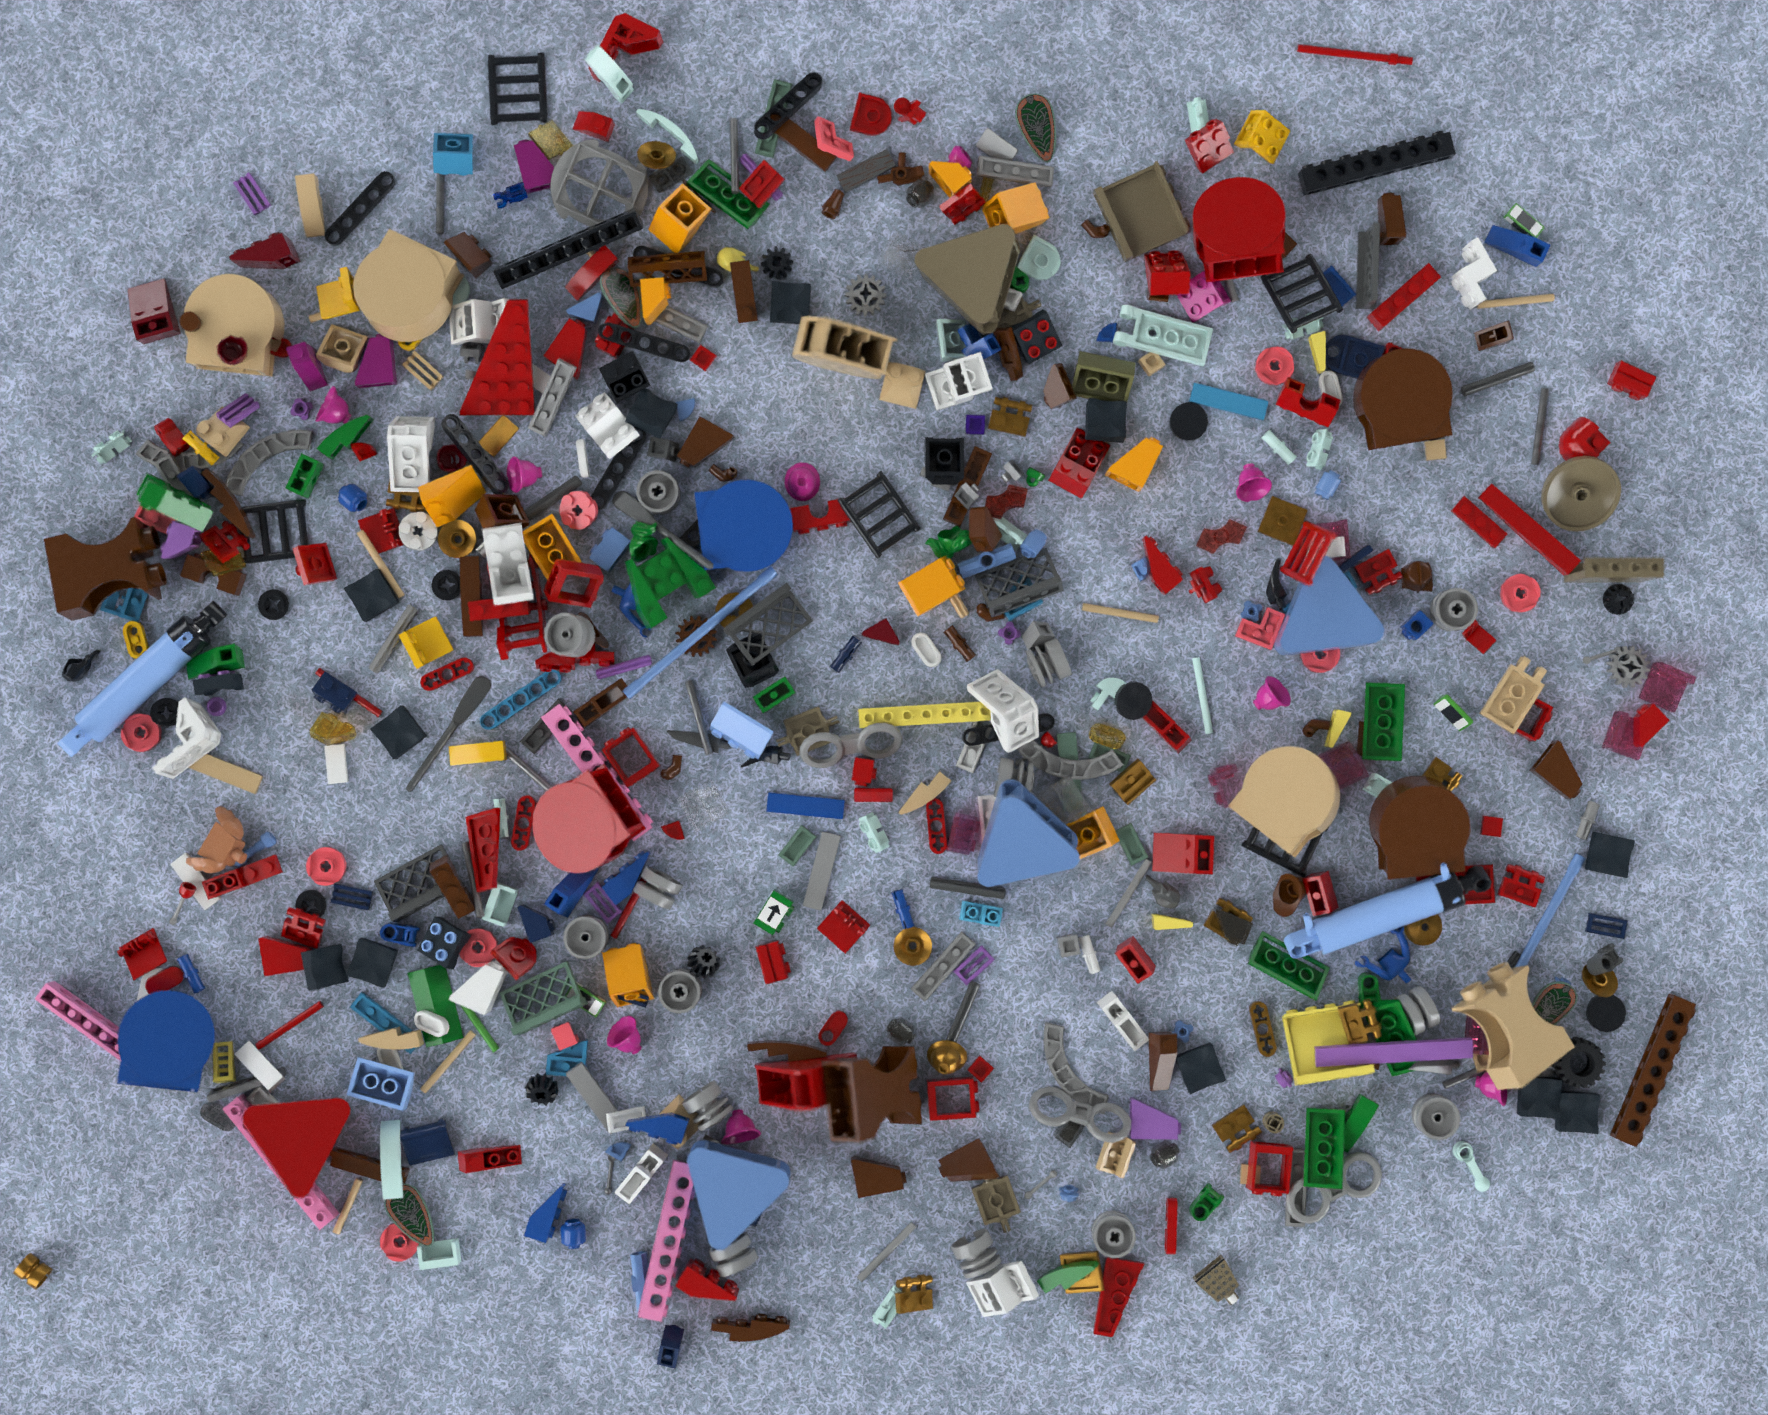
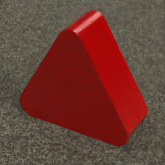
[755,1052,857,1111]
[243,1098,350,1199]

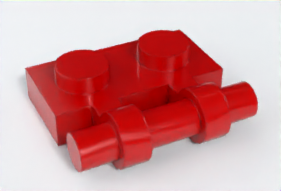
[939,183,986,225]
[199,520,250,563]
[1354,549,1403,596]
[1497,864,1545,908]
[281,907,326,949]

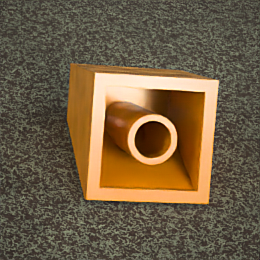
[981,182,1050,234]
[648,183,712,253]
[1105,437,1163,492]
[898,556,966,616]
[602,943,654,1008]

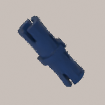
[830,635,862,673]

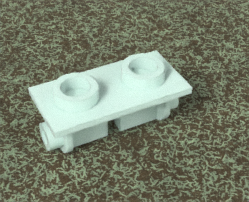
[1186,97,1209,133]
[1282,312,1324,340]
[1306,429,1333,470]
[91,430,132,464]
[993,513,1028,551]
[859,812,890,853]
[872,1285,902,1329]

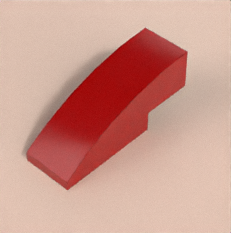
[565,245,619,301]
[1142,700,1192,754]

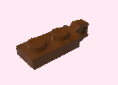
[993,327,1023,381]

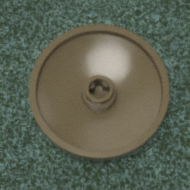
[1541,456,1621,531]

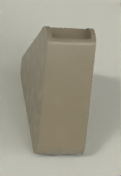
[915,224,1020,334]

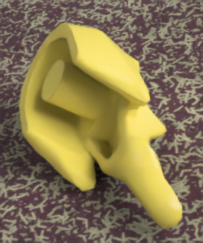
[716,247,759,272]

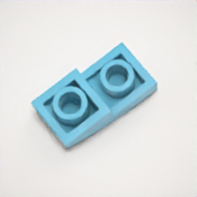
[959,900,1003,927]

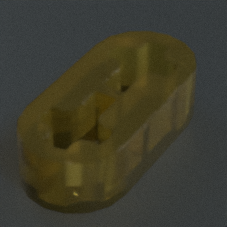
[1089,723,1126,749]

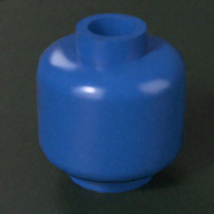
[338,484,367,512]
[560,1218,586,1249]

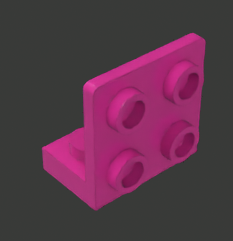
[1176,271,1231,323]

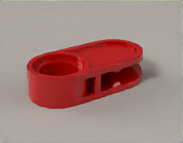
[818,1010,848,1046]

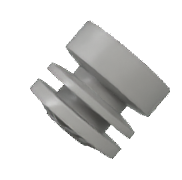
[1026,638,1072,688]
[994,758,1035,797]
[682,1080,733,1131]
[951,1229,1001,1278]

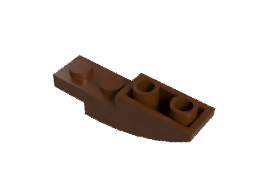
[711,1313,791,1342]

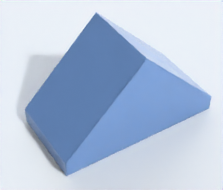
[566,292,604,324]

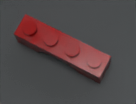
[1366,263,1441,331]

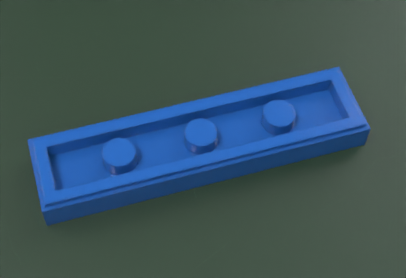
[766,792,845,819]

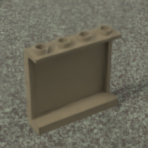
[1093,161,1190,262]
[1564,558,1664,583]

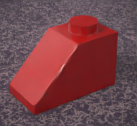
[573,111,615,142]
[1633,704,1670,747]

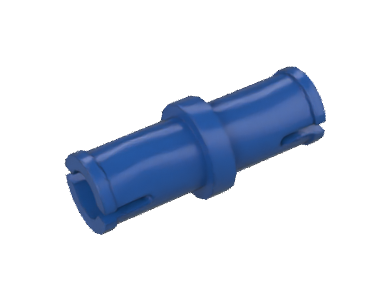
[891,889,915,929]
[177,954,205,994]

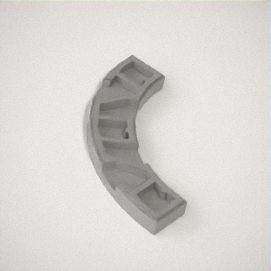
[225,430,314,496]
[135,439,244,472]
[1017,740,1124,780]
[1044,1022,1108,1115]

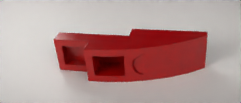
[535,644,615,673]
[202,854,283,900]

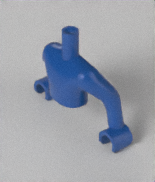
[611,582,651,638]
[1355,926,1411,984]

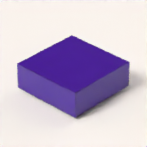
[965,415,985,435]

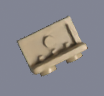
[1095,1131,1136,1178]

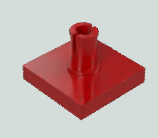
[292,543,337,585]

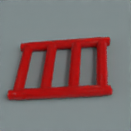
[1280,521,1337,586]

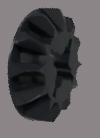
[432,570,460,601]
[1603,584,1635,615]
[258,589,290,620]
[150,698,179,728]
[295,890,327,917]

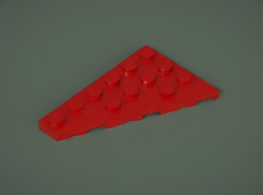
[459,299,535,415]

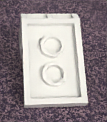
[387,416,435,492]
[482,523,534,605]
[967,669,1039,753]
[152,697,221,779]

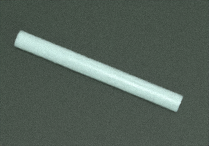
[1192,657,1213,734]

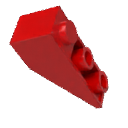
[1142,535,1184,595]
[458,1145,522,1173]

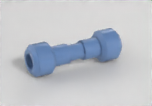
[234,831,276,868]

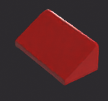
[854,788,893,802]

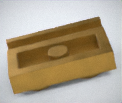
[1109,758,1156,805]

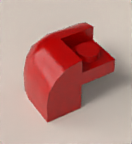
[1558,417,1611,461]

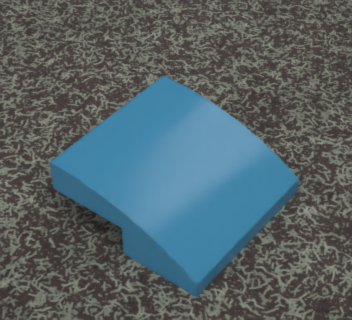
[100,588,148,622]

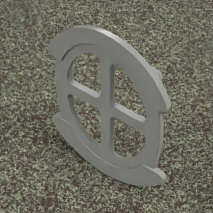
[551,139,648,227]

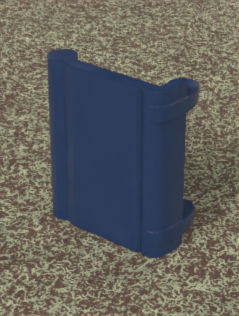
[400,1118,455,1166]

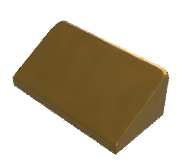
[479,415,519,457]

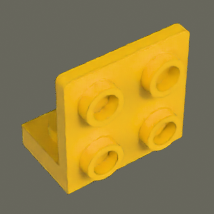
[1234,110,1290,164]
[316,267,360,320]
[399,616,453,669]

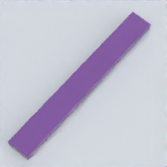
[1314,1037,1473,1067]

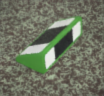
[1503,203,1545,238]
[1433,694,1473,731]
[565,982,607,1018]

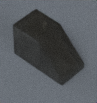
[1213,907,1253,946]
[1053,1121,1085,1148]

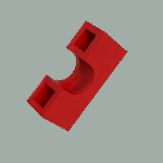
[1275,377,1341,427]
[789,498,851,535]
[468,599,531,621]

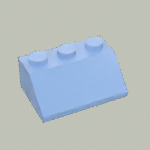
[709,702,774,759]
[347,1057,414,1111]

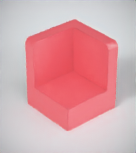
[551,1022,580,1051]

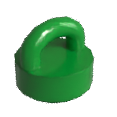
[1025,467,1045,487]

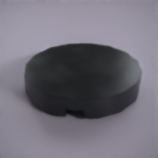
[1170,402,1208,441]
[1114,681,1152,720]
[1586,995,1626,1032]

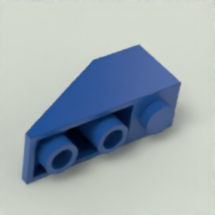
[1484,225,1551,267]
[602,851,651,905]
[544,868,599,918]
[625,1112,690,1145]
[524,1183,568,1243]

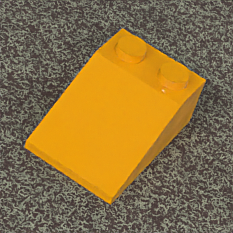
[418,465,487,527]
[1065,806,1120,860]

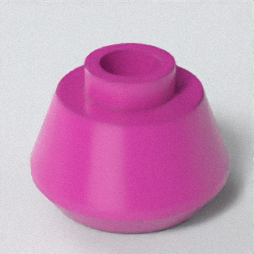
[948,146,972,169]

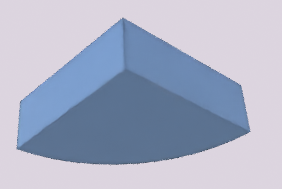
[676,398,695,422]
[1131,557,1150,582]
[605,1142,631,1162]

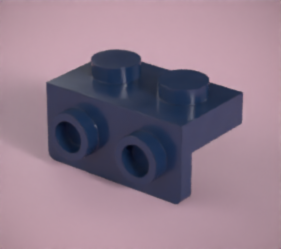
[312,672,358,715]

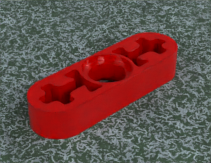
[420,658,474,691]
[511,795,536,851]
[926,798,947,854]
[1165,1198,1178,1255]

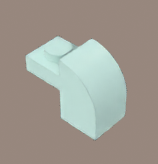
[1090,678,1127,711]

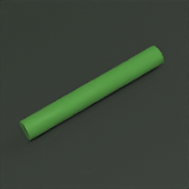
[460,1005,499,1053]

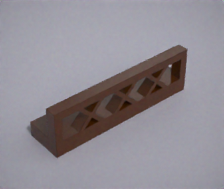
[627,251,707,287]
[330,1146,410,1184]

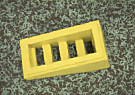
[1308,331,1326,374]
[1324,709,1351,748]
[1152,913,1193,930]
[213,1041,236,1083]

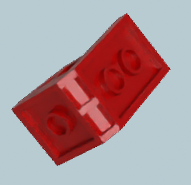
[588,13,663,82]

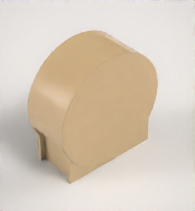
[353,229,464,342]
[184,274,285,377]
[792,316,897,379]
[1228,746,1340,858]

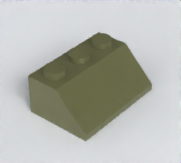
[1072,351,1136,401]

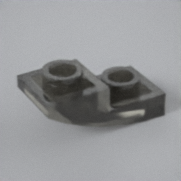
[649,156,694,193]

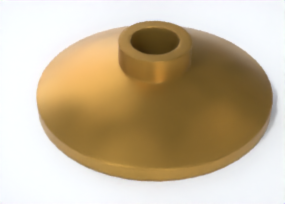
[637,141,676,169]
[438,520,477,558]
[1404,914,1442,946]
[894,927,932,966]
[1582,964,1618,997]

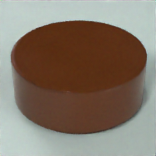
[180,312,201,332]

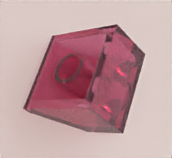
[1317,741,1369,789]
[946,812,980,855]

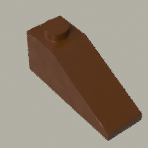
[730,260,758,323]
[1149,1031,1177,1091]

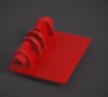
[358,508,404,557]
[816,900,870,954]
[117,928,167,980]

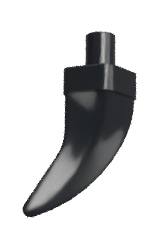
[1266,559,1287,610]
[741,745,790,768]

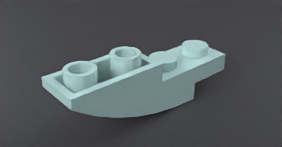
[585,45,634,104]

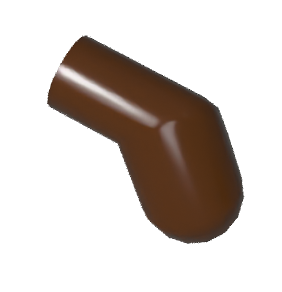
[1081,219,1110,238]
[708,464,737,482]
[976,603,1004,622]
[1303,719,1330,737]
[660,755,682,780]

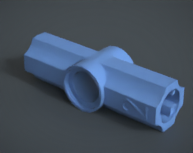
[957,543,1017,579]
[630,1251,654,1312]

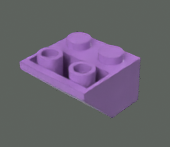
[160,521,206,559]

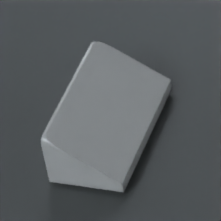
[976,128,1018,160]

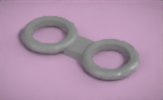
[799,723,902,768]
[1029,1086,1131,1143]
[1286,1152,1382,1224]

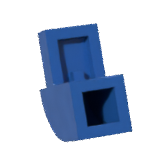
[957,323,1002,360]

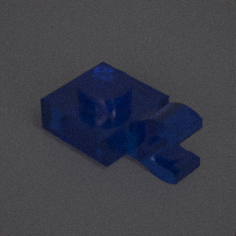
[493,182,528,209]

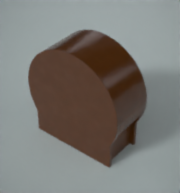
[1353,348,1453,451]
[1369,776,1470,880]

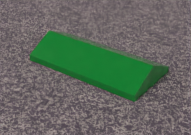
[686,159,770,229]
[1362,683,1405,761]
[1248,931,1330,1001]
[407,965,464,1048]
[1365,999,1419,1077]
[1303,1108,1345,1189]

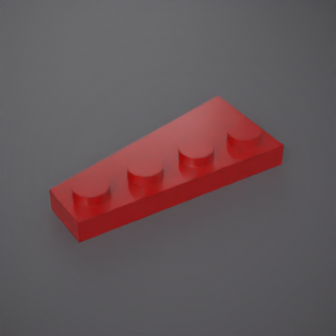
[465,808,501,892]
[1093,1256,1144,1337]

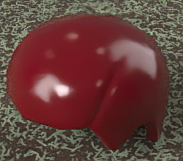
[217,335,248,365]
[435,444,467,473]

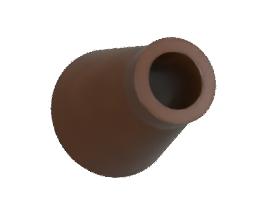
[822,189,845,219]

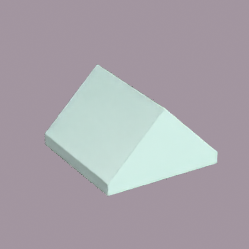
[936,319,966,362]

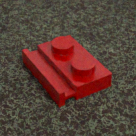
[739,160,785,208]

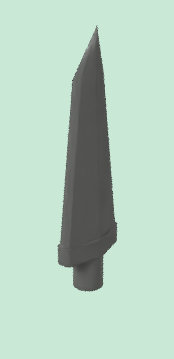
[667,730,730,753]
[1408,1059,1460,1075]

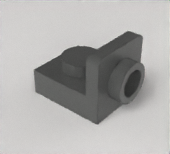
[647,437,680,462]

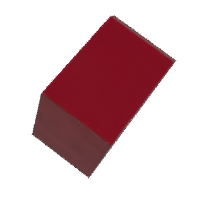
[861,618,900,646]

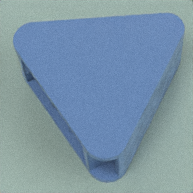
[1274,556,1384,656]
[978,779,1080,887]
[687,1140,791,1250]

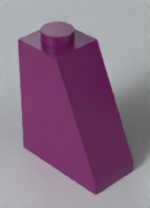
[514,139,554,194]
[355,334,397,388]
[286,341,328,392]

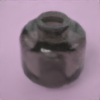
[906,179,934,208]
[886,1017,915,1046]
[1149,1140,1180,1169]

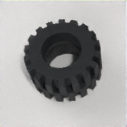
[1551,1037,1606,1088]

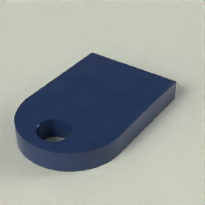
[1326,335,1385,379]

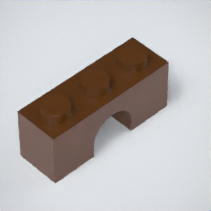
[180,553,247,596]
[430,855,475,919]

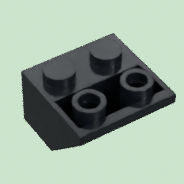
[599,351,651,403]

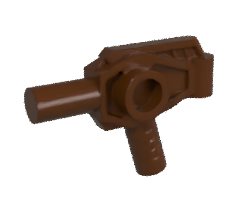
[877,152,924,186]

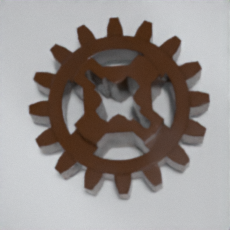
[675,616,717,657]

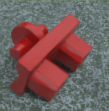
[894,97,927,125]
[1189,566,1222,603]

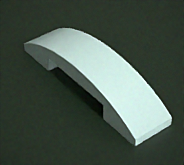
[636,109,699,165]
[380,1120,403,1200]

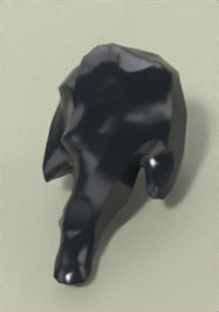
[62,650,100,682]

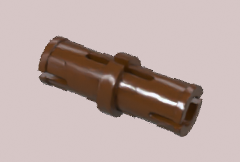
[943,625,976,662]

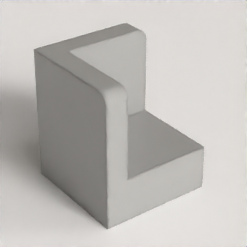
[1022,621,1055,652]
[1056,933,1081,958]

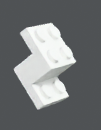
[1451,237,1497,310]
[449,298,508,345]
[925,352,993,411]
[575,392,639,459]
[966,1261,1039,1317]

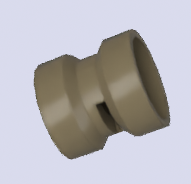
[1262,1111,1285,1133]

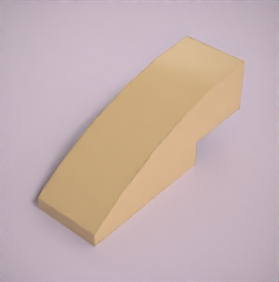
[295,173,325,238]
[898,771,952,815]
[358,1026,424,1050]

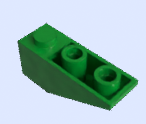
[186,644,245,680]

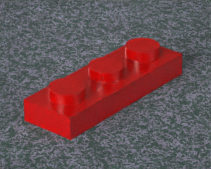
[1451,496,1507,549]

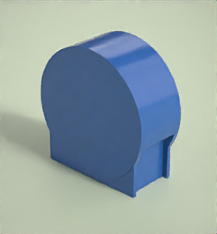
[694,480,793,572]
[117,991,215,1093]

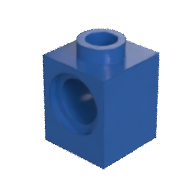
[1400,610,1434,640]

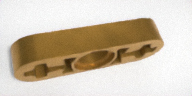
[1249,1001,1276,1057]

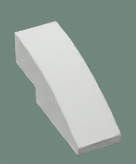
[1097,991,1149,1052]
[614,1143,668,1205]

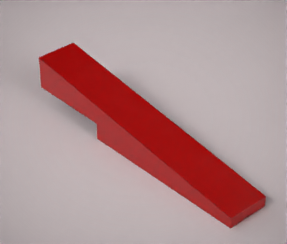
[1478,483,1582,576]

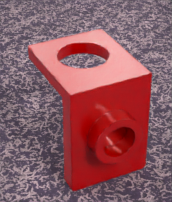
[1462,619,1497,654]

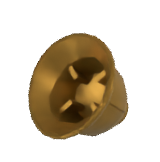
[927,1040,967,1074]

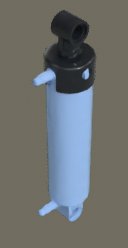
[57,601,228,757]
[1284,863,1492,959]

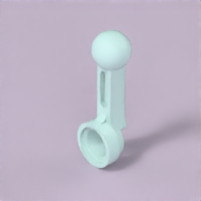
[1452,1141,1490,1192]

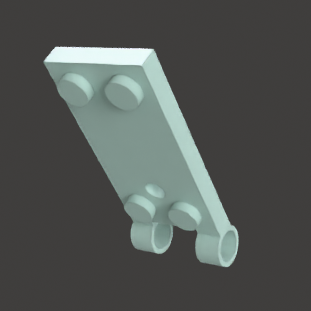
[1113,305,1213,366]

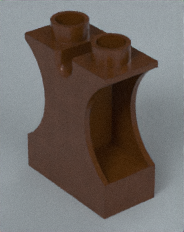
[44,517,167,621]
[822,1046,922,1143]

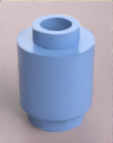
[1315,470,1341,500]
[1020,529,1047,558]

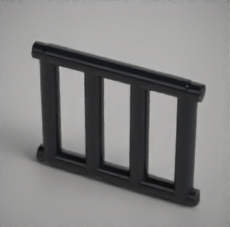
[488,52,548,126]
[1260,254,1343,334]
[837,471,921,559]
[241,499,309,564]
[1241,826,1329,877]

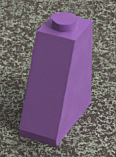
[1129,1097,1181,1140]

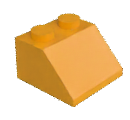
[928,161,972,198]
[640,277,671,325]

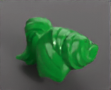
[629,521,659,563]
[925,526,972,559]

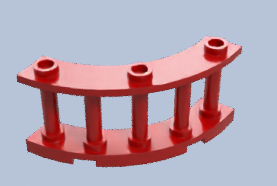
[487,551,548,660]

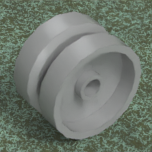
[636,470,681,515]
[1430,588,1478,631]
[544,613,595,657]
[633,866,683,910]
[563,915,609,959]
[658,968,703,1013]
[1394,985,1440,1036]
[1411,1093,1460,1140]
[1091,1210,1136,1258]
[709,1232,758,1277]

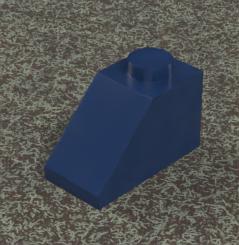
[177,466,215,500]
[517,904,556,943]
[657,1324,684,1369]

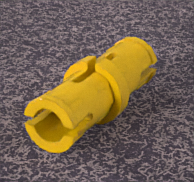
[182,430,220,466]

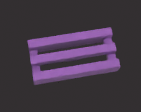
[233,172,271,216]
[216,393,260,428]
[583,882,622,924]
[954,945,995,985]

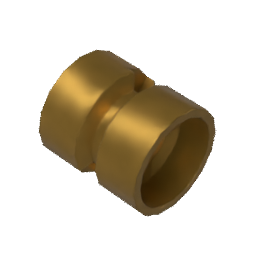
[13,1253,53,1290]

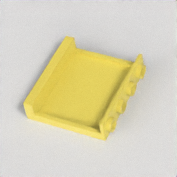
[1282,1000,1375,1086]

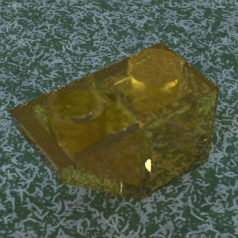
[309,712,357,746]

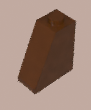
[1378,192,1406,245]
[677,416,734,468]
[1529,740,1583,799]
[938,1138,1000,1182]
[851,1156,907,1198]

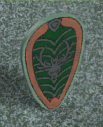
[1015,93,1056,162]
[599,268,642,329]
[1532,981,1577,1025]
[385,1184,434,1247]

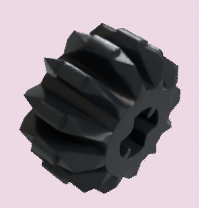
[761,246,793,280]
[687,945,720,979]
[525,1073,559,1106]

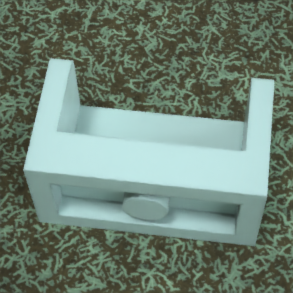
[482,882,519,927]
[417,1238,461,1270]

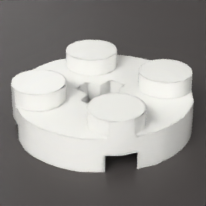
[399,512,438,551]

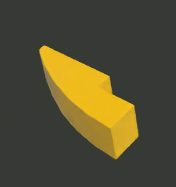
[449,741,507,766]

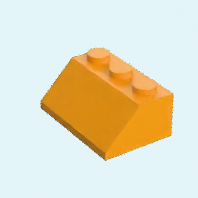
[522,514,583,580]

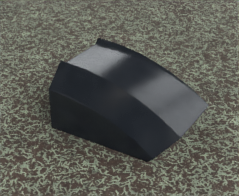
[924,437,964,485]
[726,633,779,688]

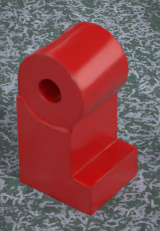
[154,418,190,457]

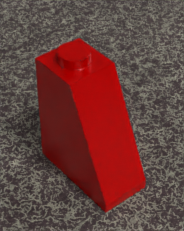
[543,318,588,380]
[258,936,312,976]

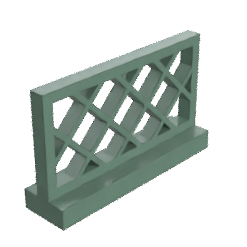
[499,961,588,1036]

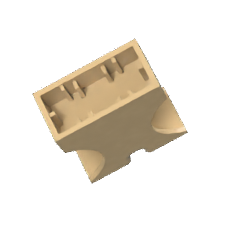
[1451,962,1575,1090]

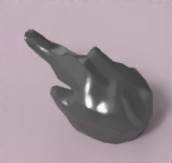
[1145,875,1180,908]

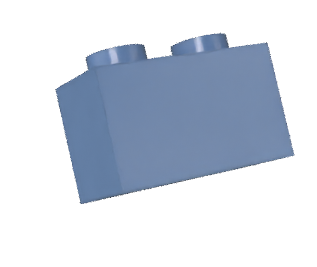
[589,527,630,573]

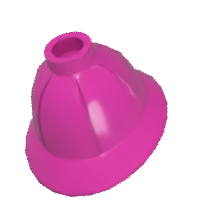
[315,386,352,424]
[506,456,542,493]
[784,462,820,501]
[1236,463,1272,502]
[1253,676,1291,710]
[607,1016,642,1055]
[1475,1072,1507,1106]
[721,1110,761,1145]

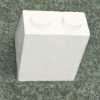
[449,960,508,1015]

